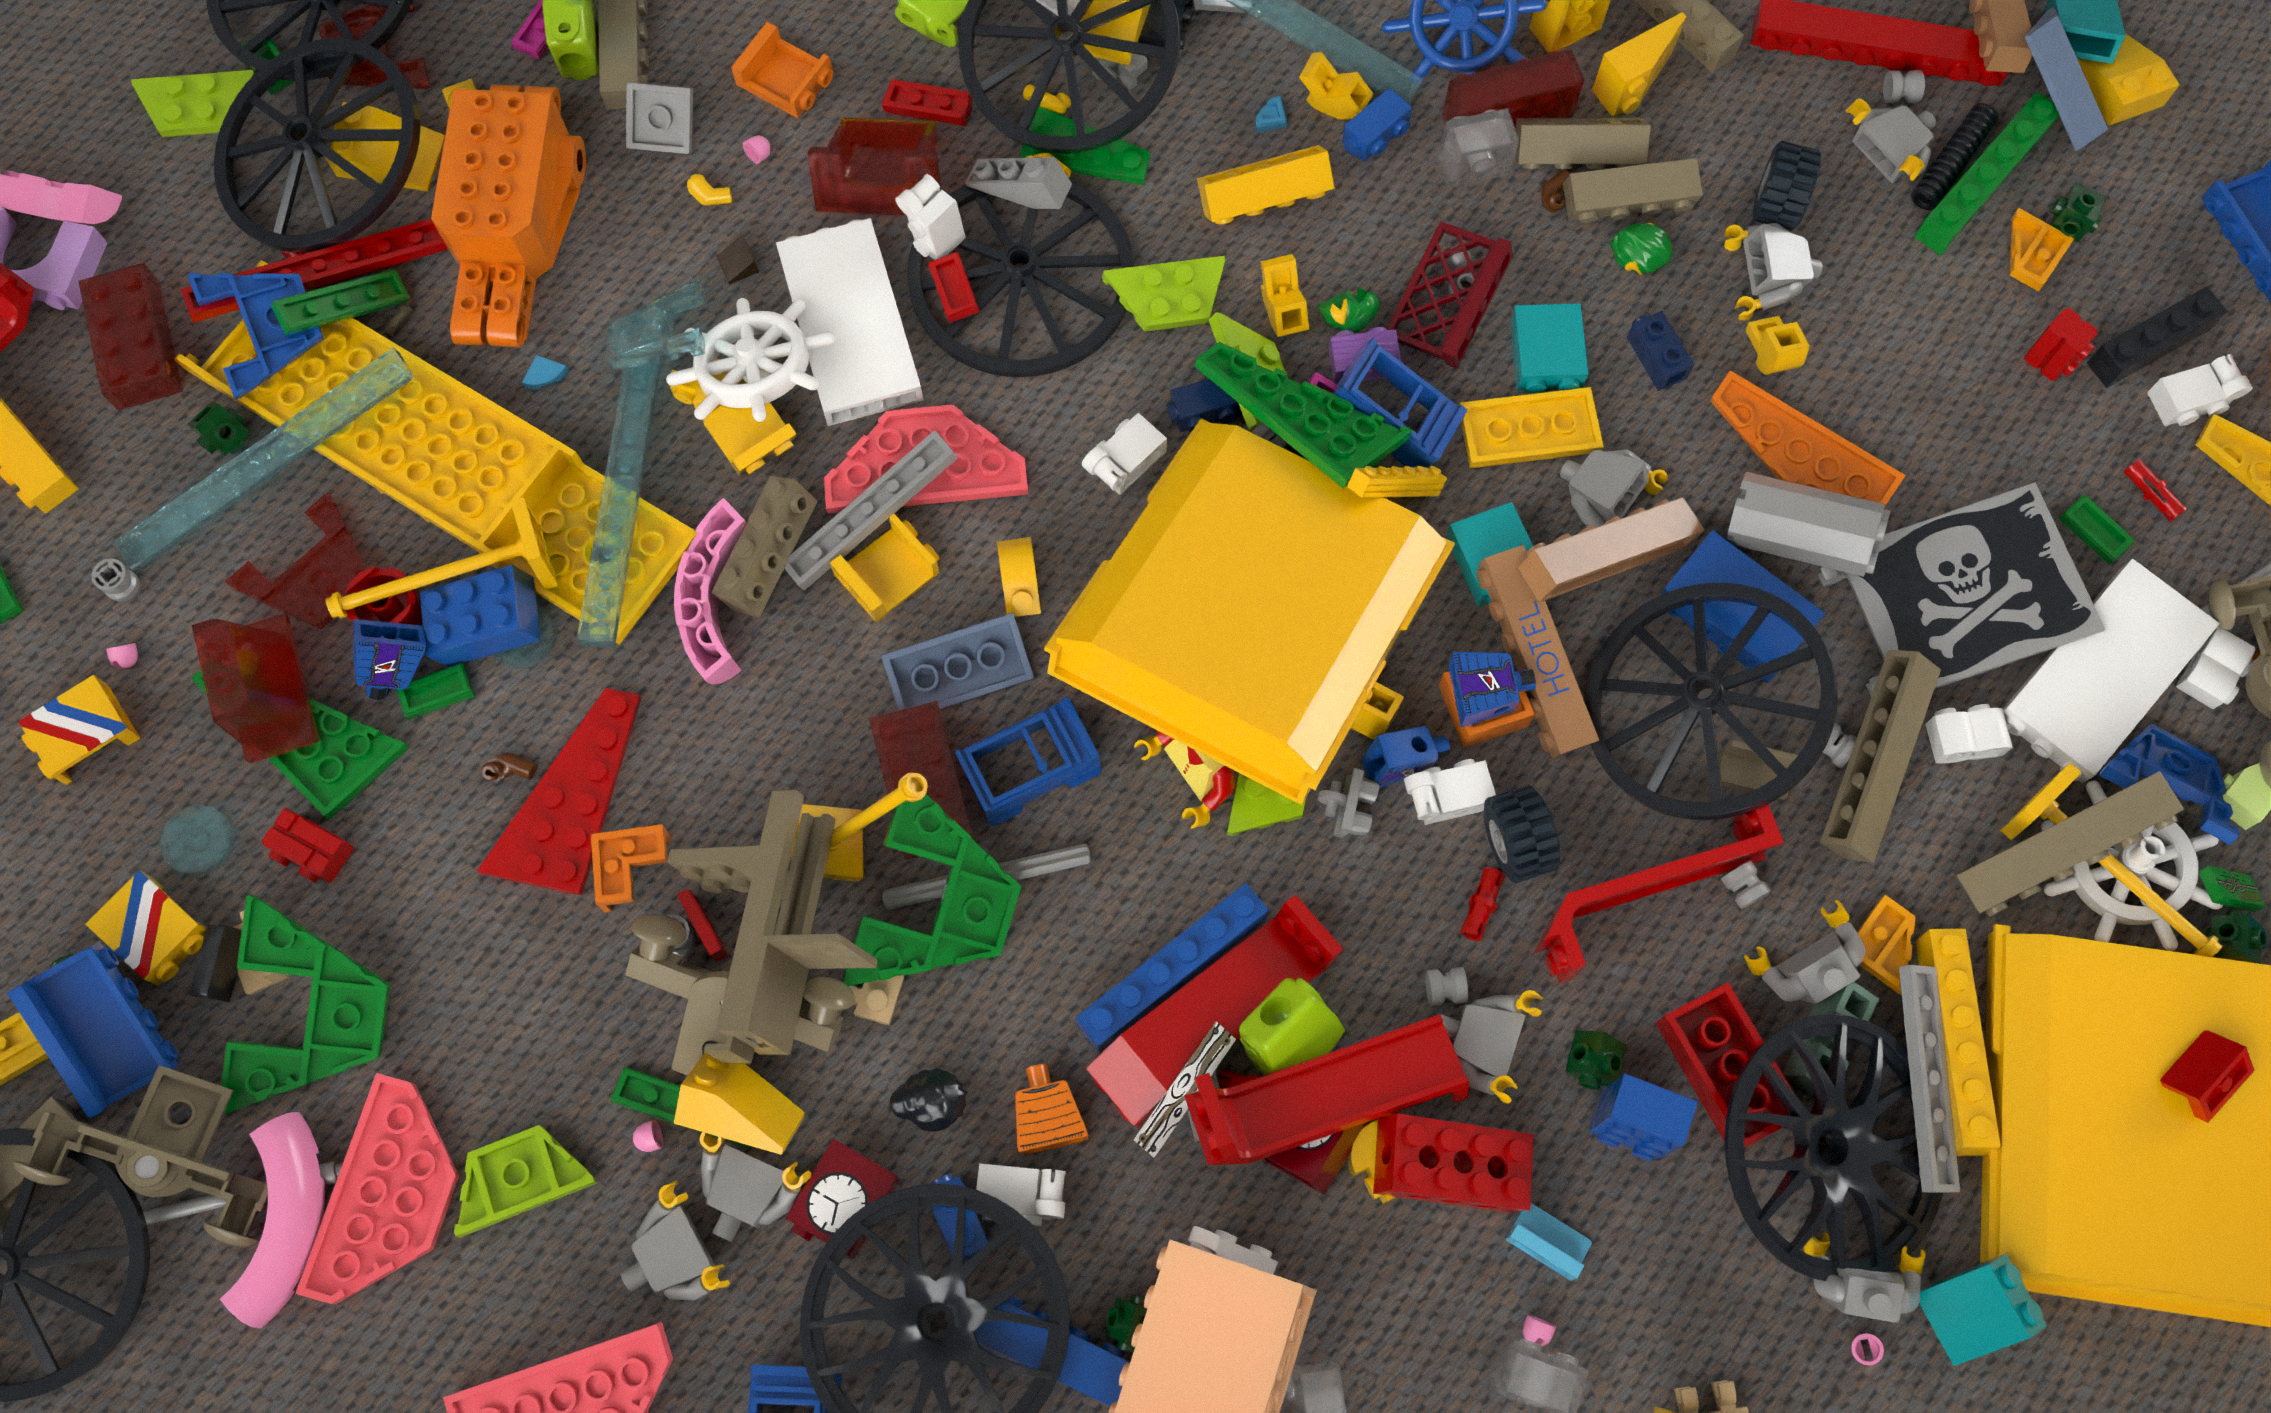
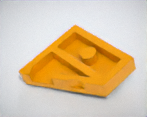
[2010,208,2074,292]
[1857,895,1916,995]

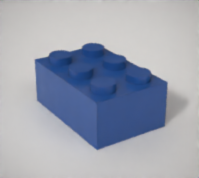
[420,564,541,667]
[1589,1073,1698,1162]

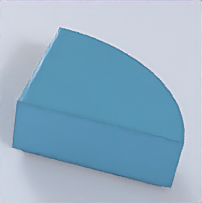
[1255,96,1287,133]
[522,355,569,390]

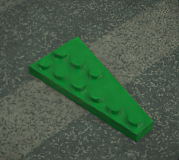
[1194,342,1413,489]
[191,655,410,820]

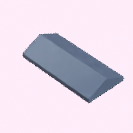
[2025,8,2108,151]
[881,612,1034,721]

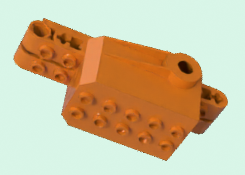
[431,84,586,348]

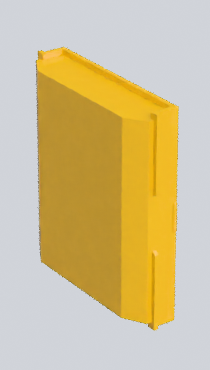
[1044,418,1455,805]
[1980,924,2271,1327]

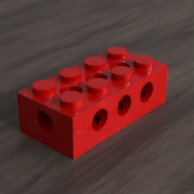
[1373,1113,1534,1213]

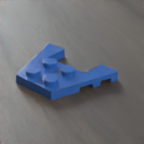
[187,273,324,400]
[2100,723,2239,845]

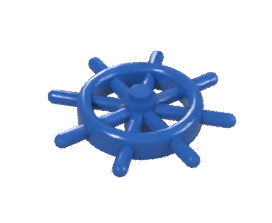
[1382,0,1547,100]

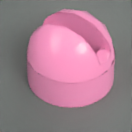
[743,135,770,164]
[106,643,138,669]
[633,1120,664,1152]
[1523,1315,1556,1347]
[1851,1333,1884,1365]

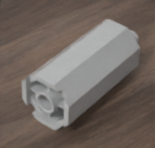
[1727,472,1890,577]

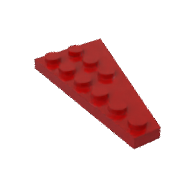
[477,688,641,896]

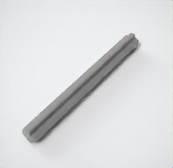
[882,844,1091,910]

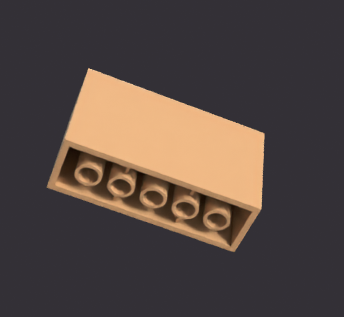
[1108,1240,1317,1413]

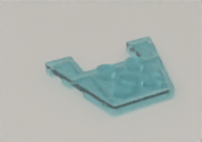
[606,278,705,369]

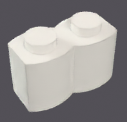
[2176,626,2255,709]
[1925,704,2013,764]

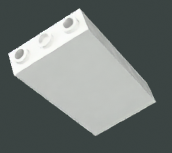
[776,218,924,426]
[2002,558,2220,784]

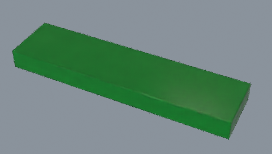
[271,269,410,335]
[610,1066,750,1149]

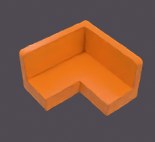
[1439,671,1535,748]
[591,824,671,913]

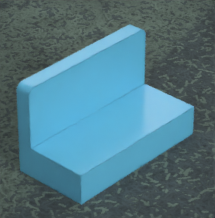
[1505,1203,1592,1281]

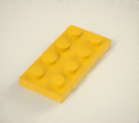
[1459,387,1604,468]

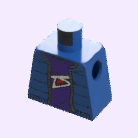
[353,619,426,700]
[1448,652,1536,727]
[1361,726,1450,788]

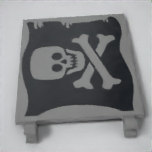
[1818,482,2105,697]

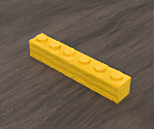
[1347,466,1447,498]

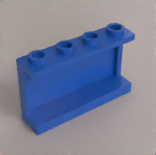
[2202,160,2271,302]
[1660,530,1825,683]
[7,941,178,1119]

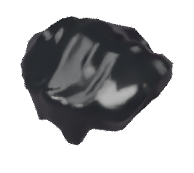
[890,1068,968,1132]

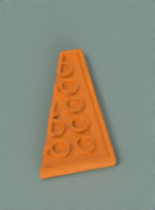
[1710,370,1906,507]

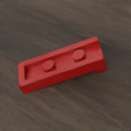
[881,79,973,127]

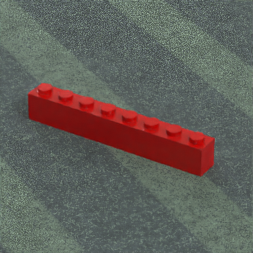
[1751,0,2009,86]

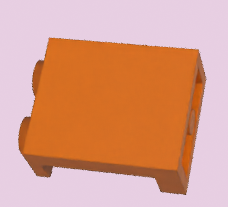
[731,22,833,118]

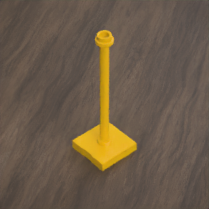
[326,497,558,618]
[2000,763,2223,957]
[791,773,928,881]

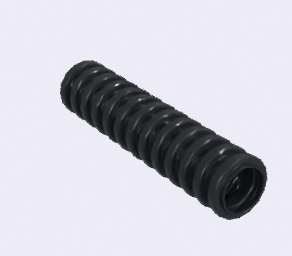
[1911,103,1999,210]

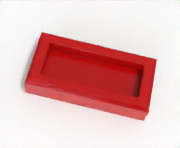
[928,252,980,323]
[677,889,728,963]

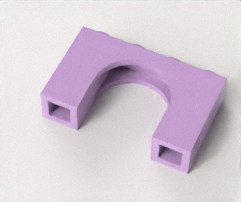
[0,207,108,310]

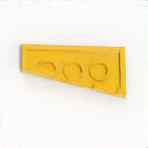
[2195,414,2271,506]

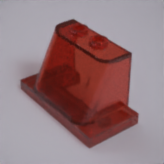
[807,117,941,216]
[191,613,319,764]

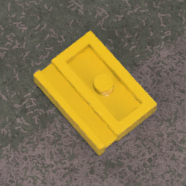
[0,1012,49,1086]

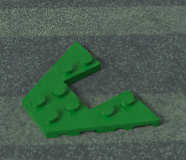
[841,794,1021,986]
[221,895,391,1115]

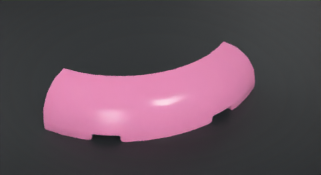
[0,170,122,224]
[674,498,746,685]
[220,1112,325,1328]

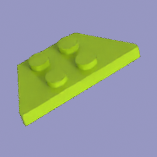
[131,70,255,137]
[1102,256,1225,332]
[1208,312,1288,430]
[1227,773,1306,836]
[454,1125,597,1238]

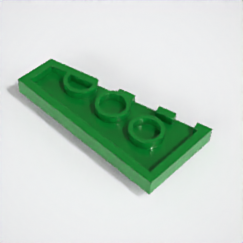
[1019,106,1150,185]

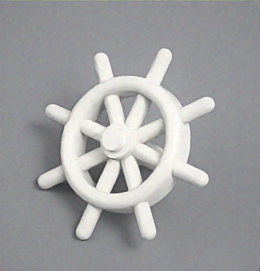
[666,298,835,422]
[2041,781,2223,951]

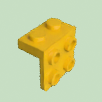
[703,402,796,475]

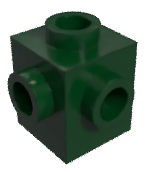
[2050,182,2105,242]
[187,401,249,456]
[2206,911,2267,964]
[1565,1030,1626,1090]
[1105,1294,1147,1353]

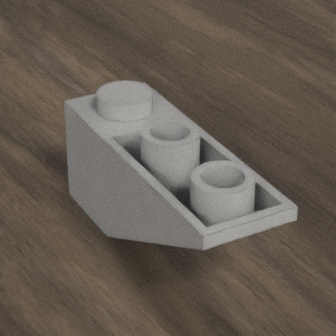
[965,157,1072,209]

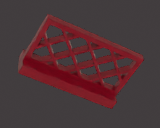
[1386,221,1513,369]

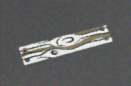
[1134,1021,1236,1158]

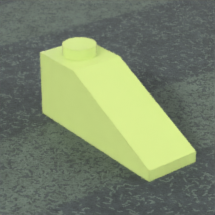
[2222,763,2271,830]

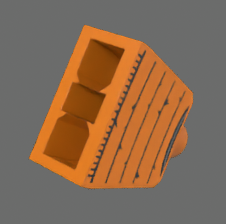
[1015,1064,1089,1156]

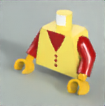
[1134,731,1235,829]

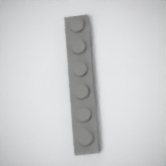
[785,430,959,591]
[1899,965,1960,1193]

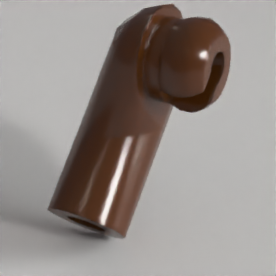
[1541,169,1570,212]
[481,753,538,781]

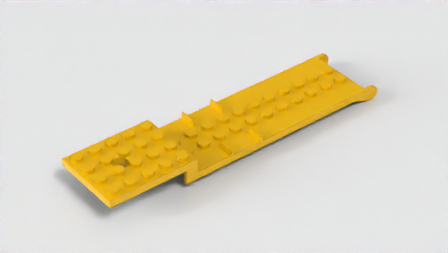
[175,260,697,645]

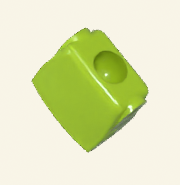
[542,0,599,81]
[895,0,969,48]
[1239,977,1345,1076]

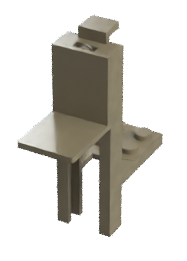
[667,790,878,1063]

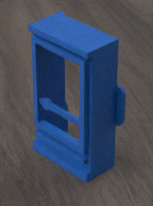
[1332,337,1468,467]
[954,697,1101,826]
[748,1365,842,1413]

